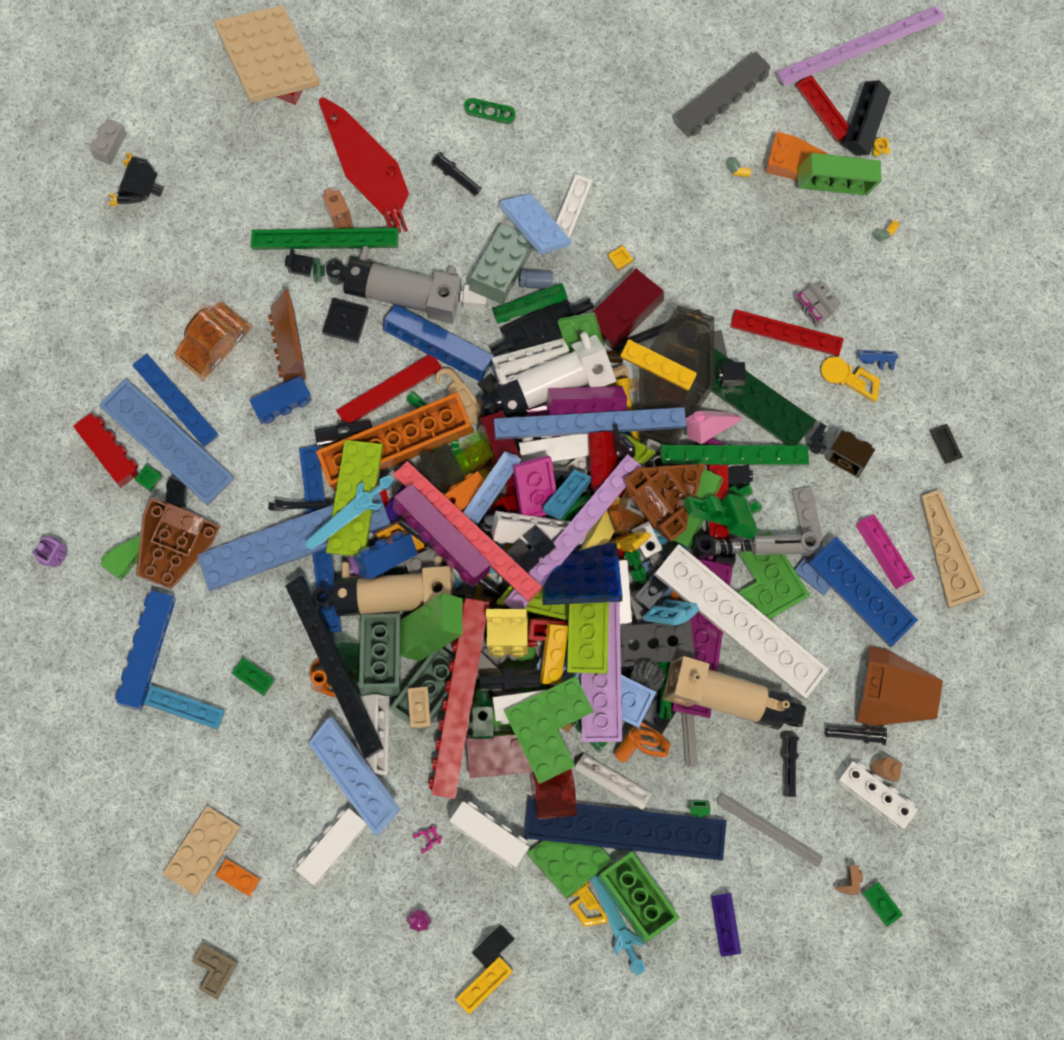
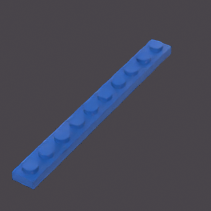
[299,446,343,634]

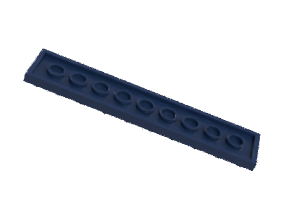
[524,798,727,861]

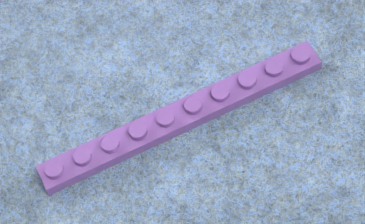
[775,6,945,86]
[504,454,643,609]

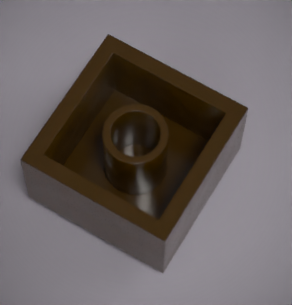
[826,430,875,478]

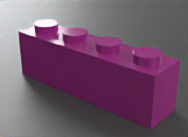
[546,386,627,415]

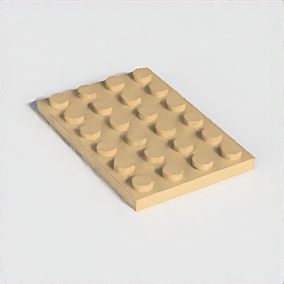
[214,5,320,103]

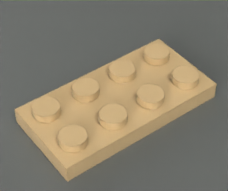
[162,806,241,896]

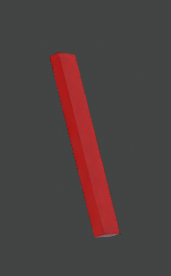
[730,309,844,357]
[336,355,442,423]

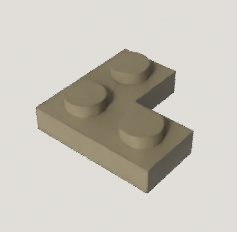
[192,943,238,1000]

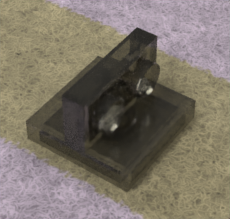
[417,444,465,493]

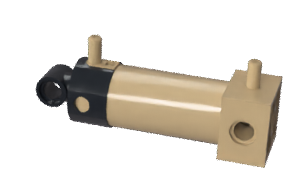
[312,556,455,617]
[662,656,806,730]

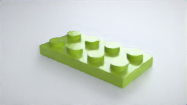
[567,593,610,674]

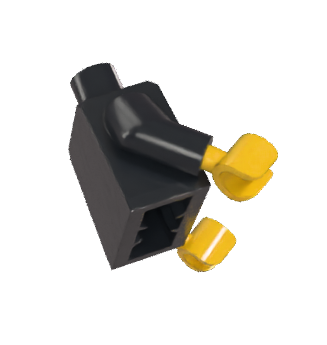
[107,153,164,207]

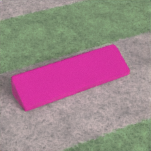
[855,514,915,590]

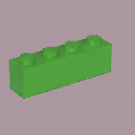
[673,469,724,549]

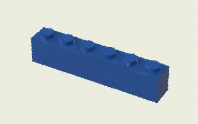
[383,305,494,382]
[115,591,176,711]

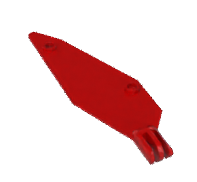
[319,97,409,234]

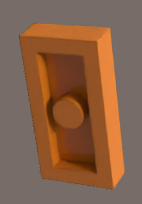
[216,859,260,897]

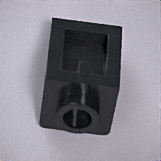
[285,250,314,277]
[807,422,827,455]

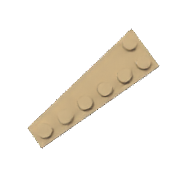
[921,489,985,609]

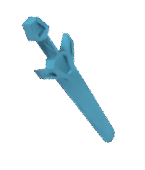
[306,475,394,549]
[591,874,645,976]

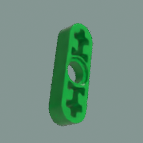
[464,98,516,124]

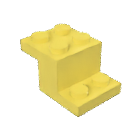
[486,609,529,658]

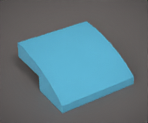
[643,599,700,625]

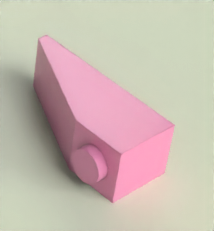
[686,411,741,444]

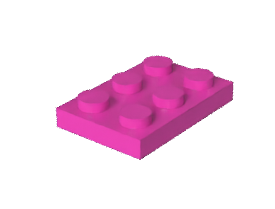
[512,455,556,517]

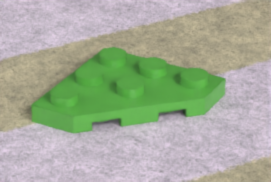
[528,841,612,900]

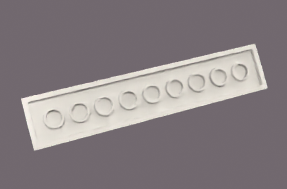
[654,544,829,700]

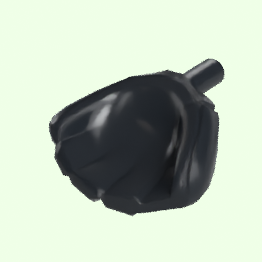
[613,424,636,459]

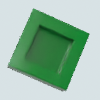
[134,465,162,492]
[689,800,711,817]

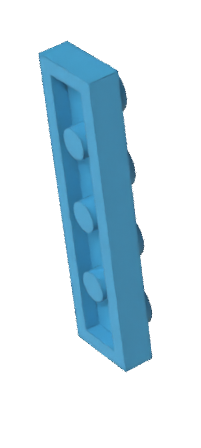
[144,685,225,730]

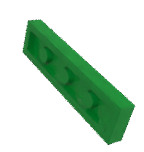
[492,283,568,324]

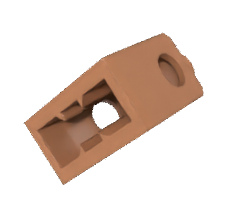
[323,188,354,229]

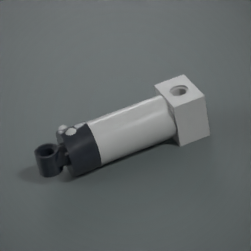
[326,246,462,324]

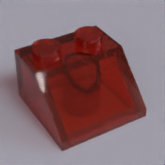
[531,769,577,819]

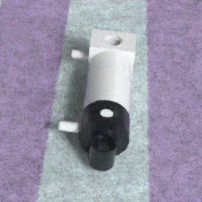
[477,332,616,418]

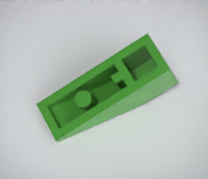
[100,536,140,581]

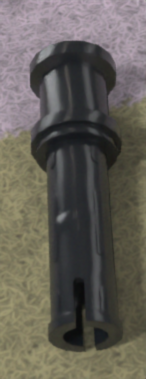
[431,152,482,197]
[826,725,887,746]
[782,736,800,797]

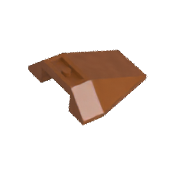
[136,497,221,590]
[856,646,943,726]

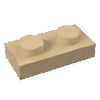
[408,687,431,729]

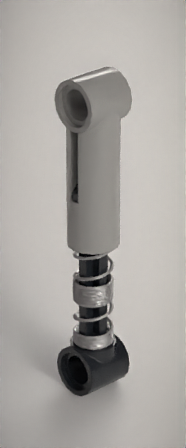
[693,532,820,560]

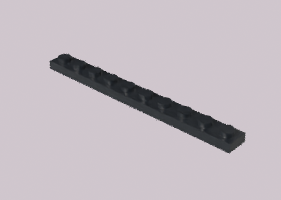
[285,576,384,758]

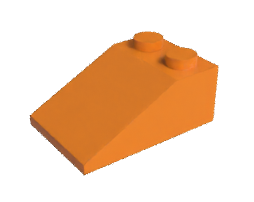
[766,132,827,181]

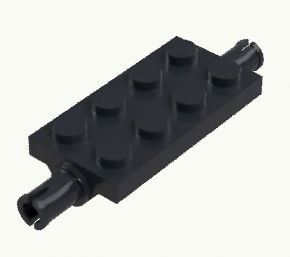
[489,297,594,357]

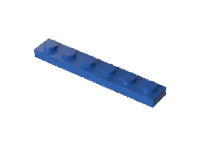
[132,353,219,447]

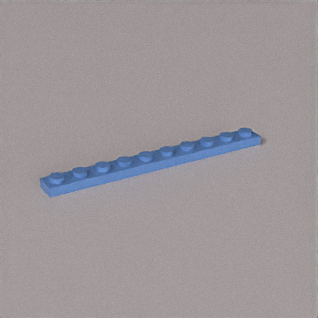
[493,408,687,440]

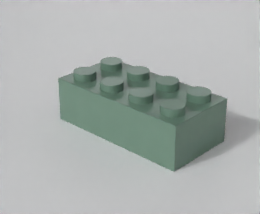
[469,223,533,305]
[359,613,401,696]
[390,648,455,735]

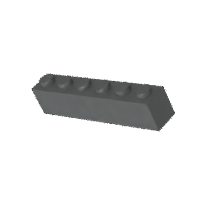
[674,51,771,138]

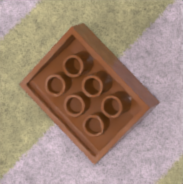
[268,290,307,383]

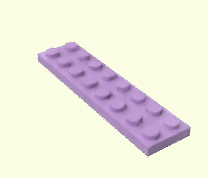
[580,582,622,742]

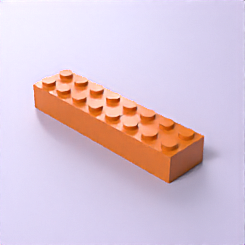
[316,392,474,491]

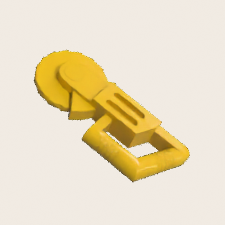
[821,357,880,403]
[606,531,651,552]
[570,883,609,927]

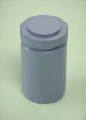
[520,269,553,289]

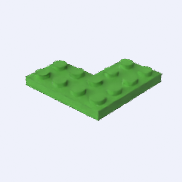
[738,531,810,620]
[504,676,594,784]

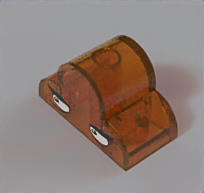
[175,302,253,381]

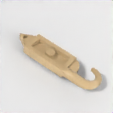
[435,368,484,426]

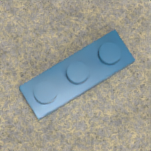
[543,470,591,520]

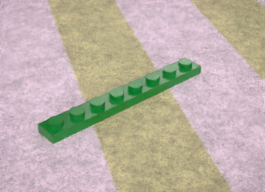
[251,228,399,250]
[660,445,809,465]

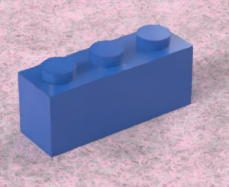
[249,375,312,424]
[353,531,418,579]

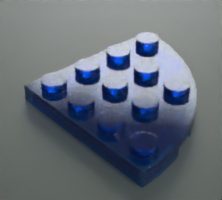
[542,543,623,605]

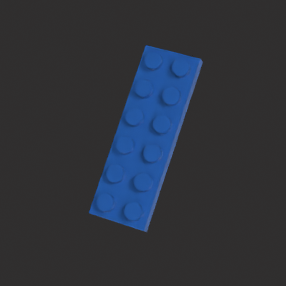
[809,536,918,647]

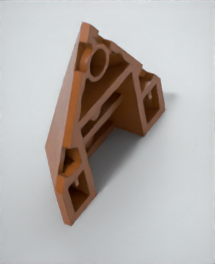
[623,464,706,542]

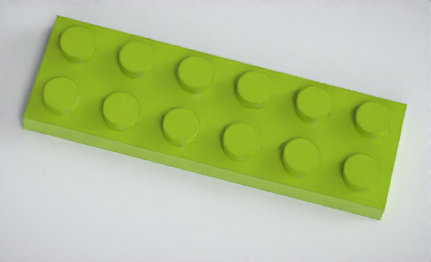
[326,440,384,557]

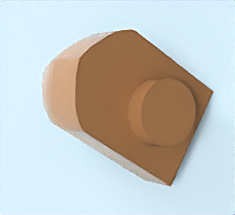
[869,757,902,782]
[834,865,863,895]

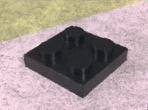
[322,298,369,344]

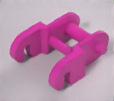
[413,826,443,854]

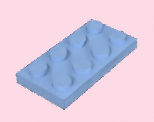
[499,193,571,255]

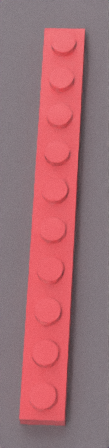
[393,461,542,603]

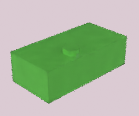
[798,153,882,195]
[400,593,462,661]
[597,852,680,944]

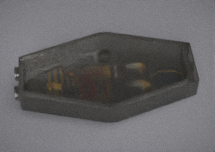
[637,305,714,445]

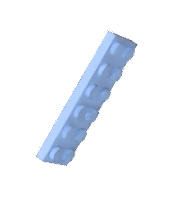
[535,648,656,728]
[308,717,401,836]

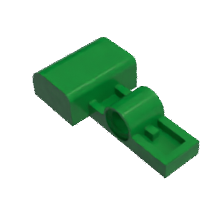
[684,494,758,539]

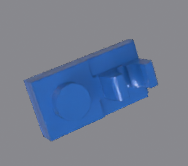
[858,350,898,370]

